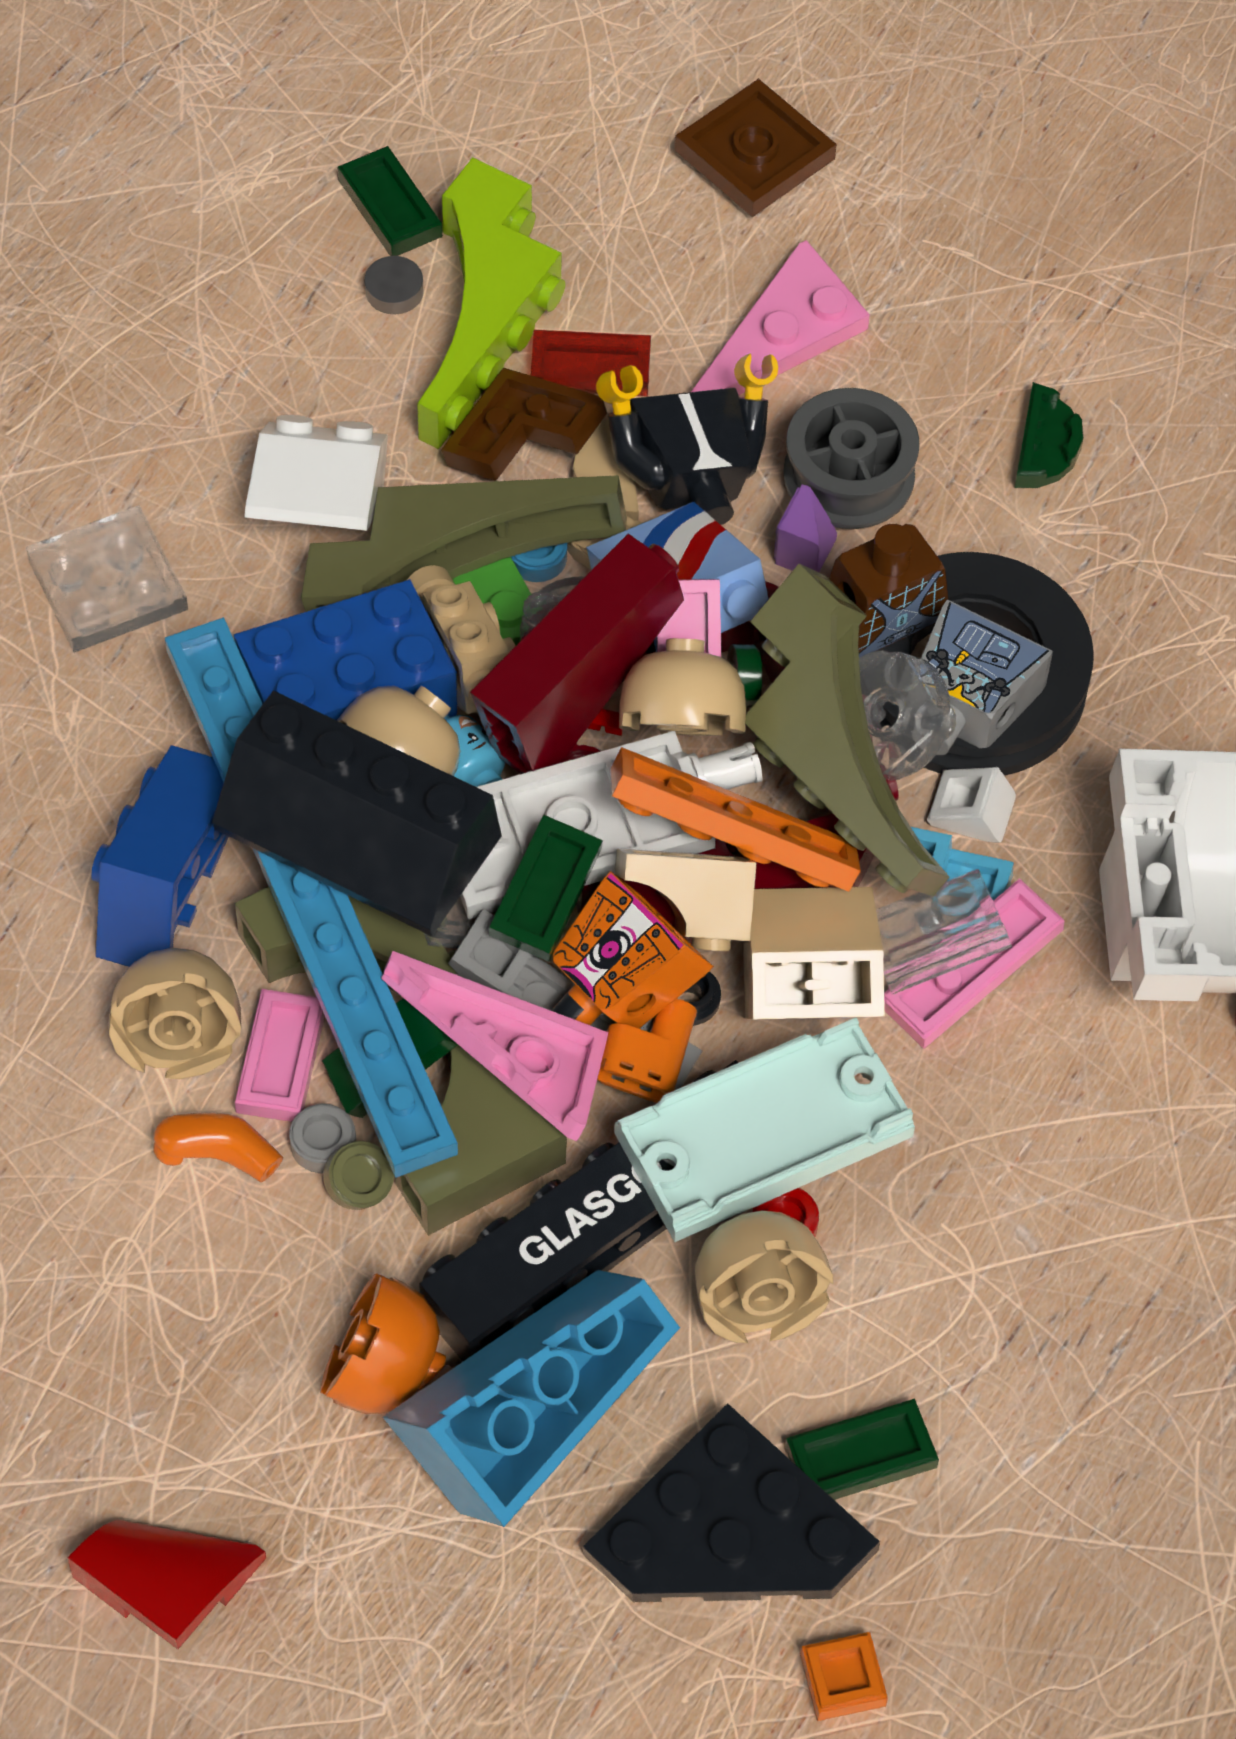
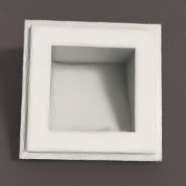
[927,767,1016,843]

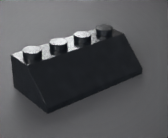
[212,690,502,936]

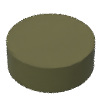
[323,1141,394,1210]

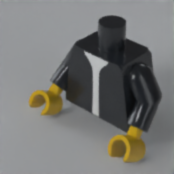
[596,353,778,525]

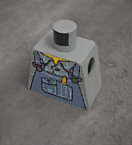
[908,600,1053,755]

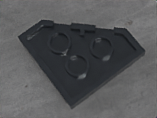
[582,1403,880,1602]

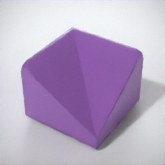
[774,484,837,572]

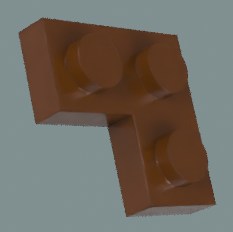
[441,368,607,481]

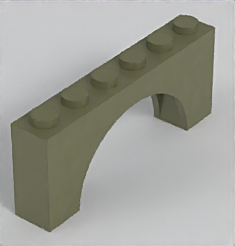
[235,886,567,1236]

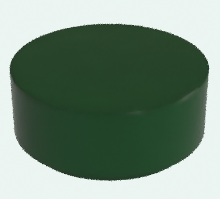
[727,644,762,708]

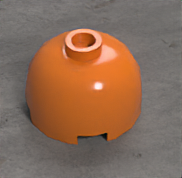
[320,1273,446,1414]

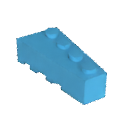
[383,1270,680,1527]

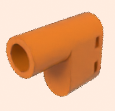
[597,999,697,1103]

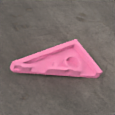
[691,240,870,396]
[381,951,609,1141]

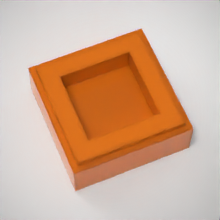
[800,1632,888,1721]

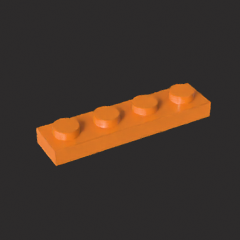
[611,747,861,892]

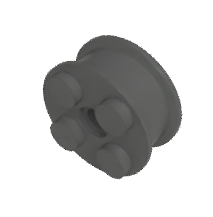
[784,388,920,529]

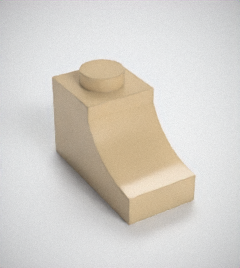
[615,848,756,951]

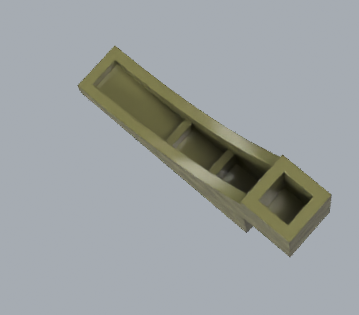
[301,475,627,612]
[745,564,950,896]

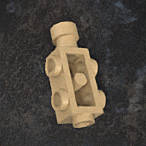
[407,565,515,714]

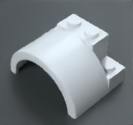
[1099,749,1236,1001]

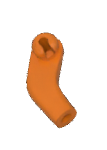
[153,1113,283,1182]

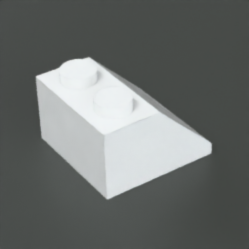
[245,415,388,531]

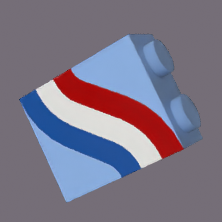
[586,502,769,652]

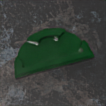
[1015,382,1084,488]

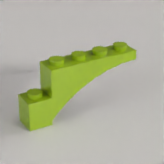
[417,157,565,449]

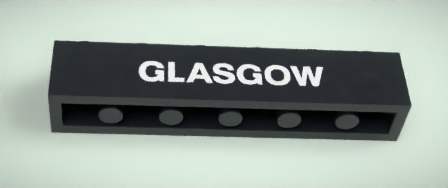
[419,1060,738,1361]

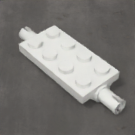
[460,731,763,920]

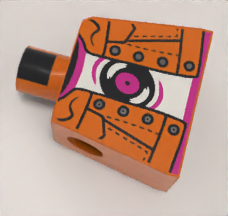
[551,871,714,1028]

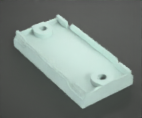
[614,1017,915,1242]

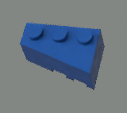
[91,745,229,967]

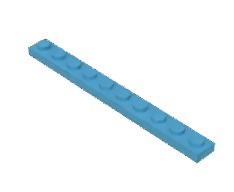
[165,617,458,1178]

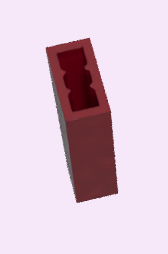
[470,533,684,774]

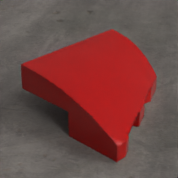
[67,1519,266,1650]

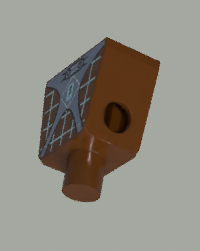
[829,524,949,659]

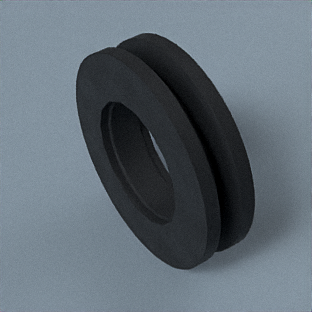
[859,552,1094,776]

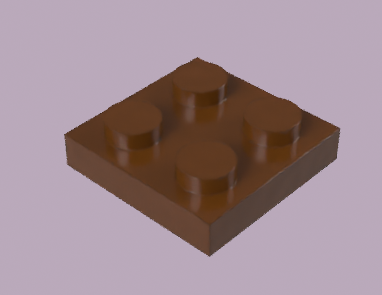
[675,78,837,217]

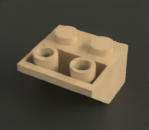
[743,887,885,1019]

